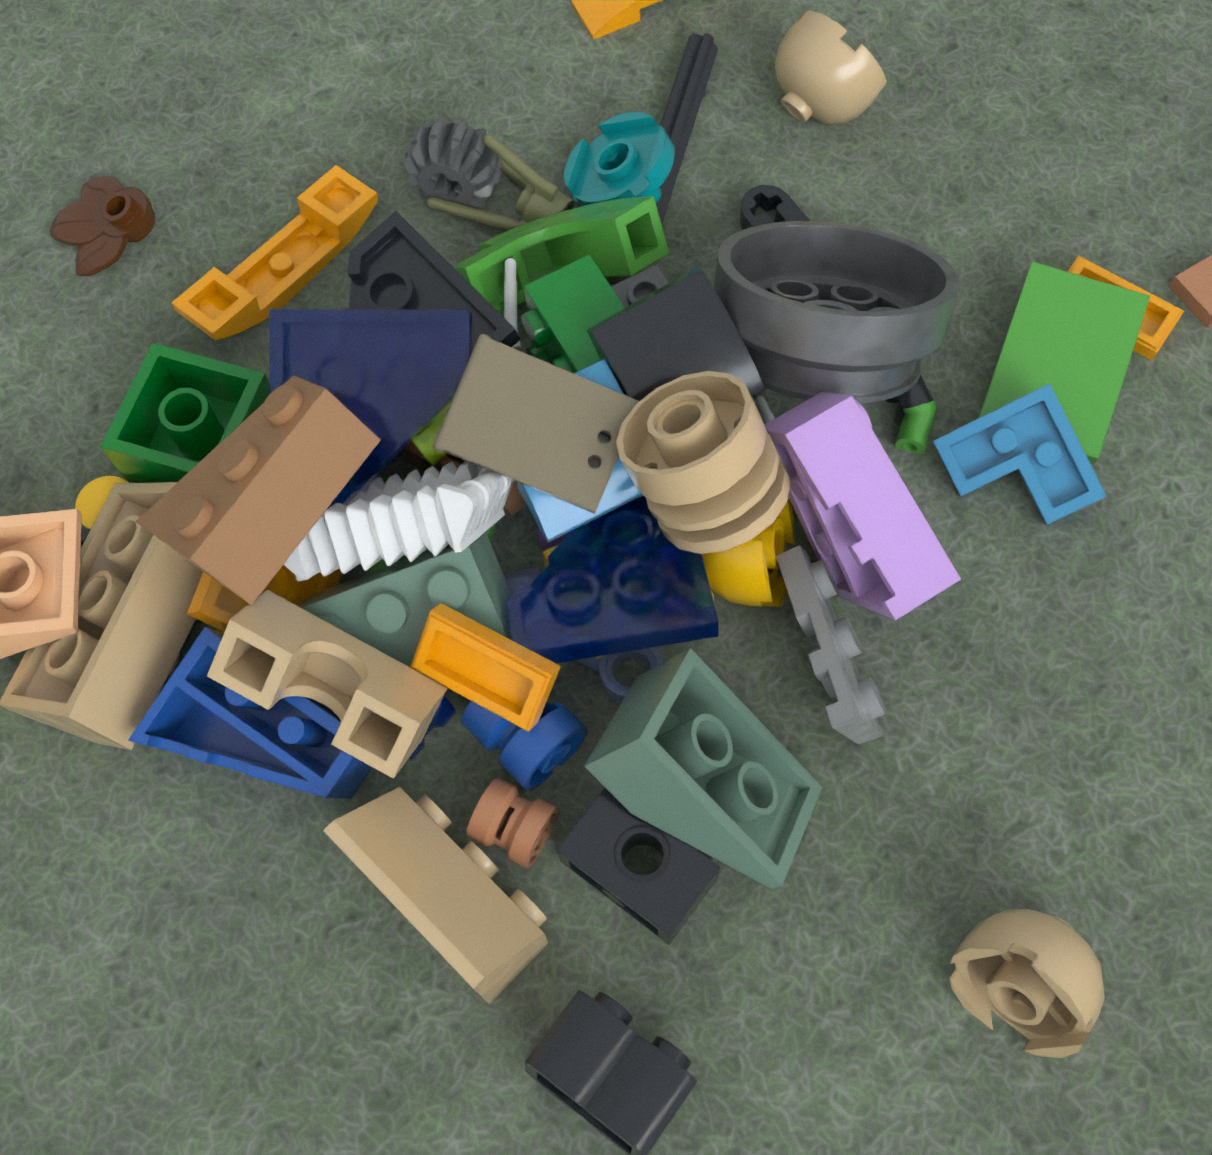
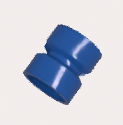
[461,699,588,791]

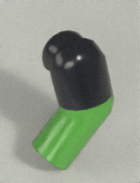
[886,374,937,455]

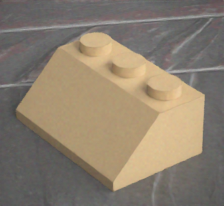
[323,787,549,1004]

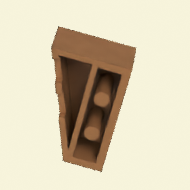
[135,375,381,605]

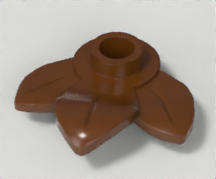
[50,176,155,276]

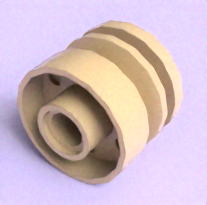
[616,371,791,554]

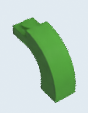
[453,196,669,315]

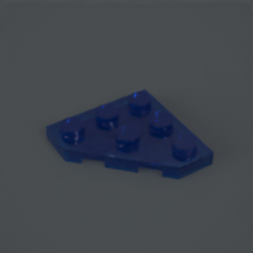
[269,309,473,509]
[506,495,719,663]

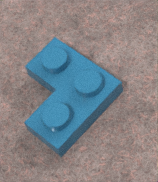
[933,384,1107,525]

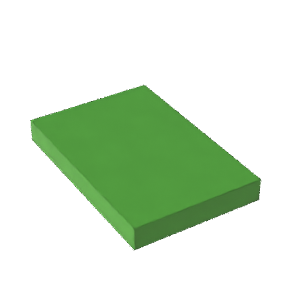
[978,261,1150,464]

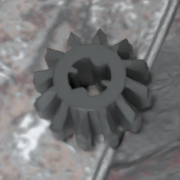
[404,114,503,209]

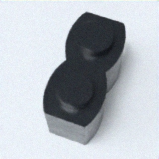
[525,990,697,1155]

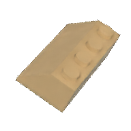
[0,482,203,750]

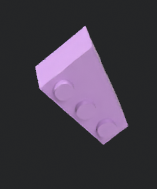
[765,392,961,620]

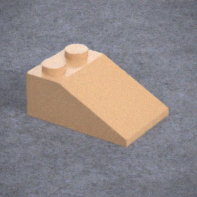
[0,509,82,659]

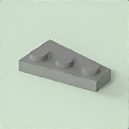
[776,545,886,744]

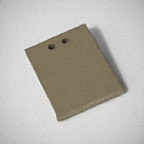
[433,334,639,514]

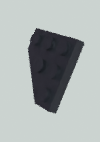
[334,211,520,467]

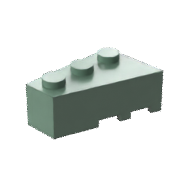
[297,532,534,667]

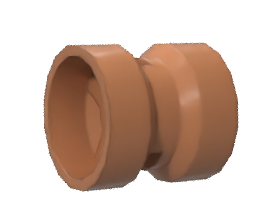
[467,777,559,869]

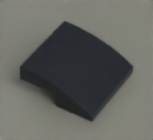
[587,268,765,401]

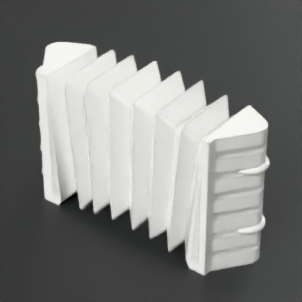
[283,461,514,581]

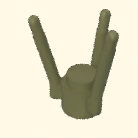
[427,134,574,231]

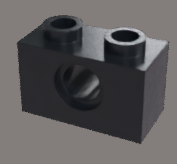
[557,788,720,945]

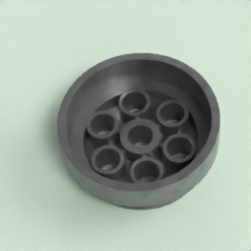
[714,221,959,404]

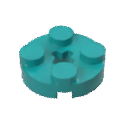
[564,112,675,207]

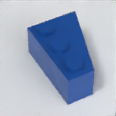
[128,627,373,799]

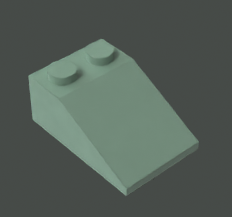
[584,648,823,889]

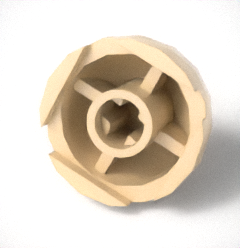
[775,10,887,124]
[949,909,1105,1058]

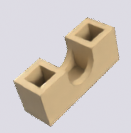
[207,590,447,779]

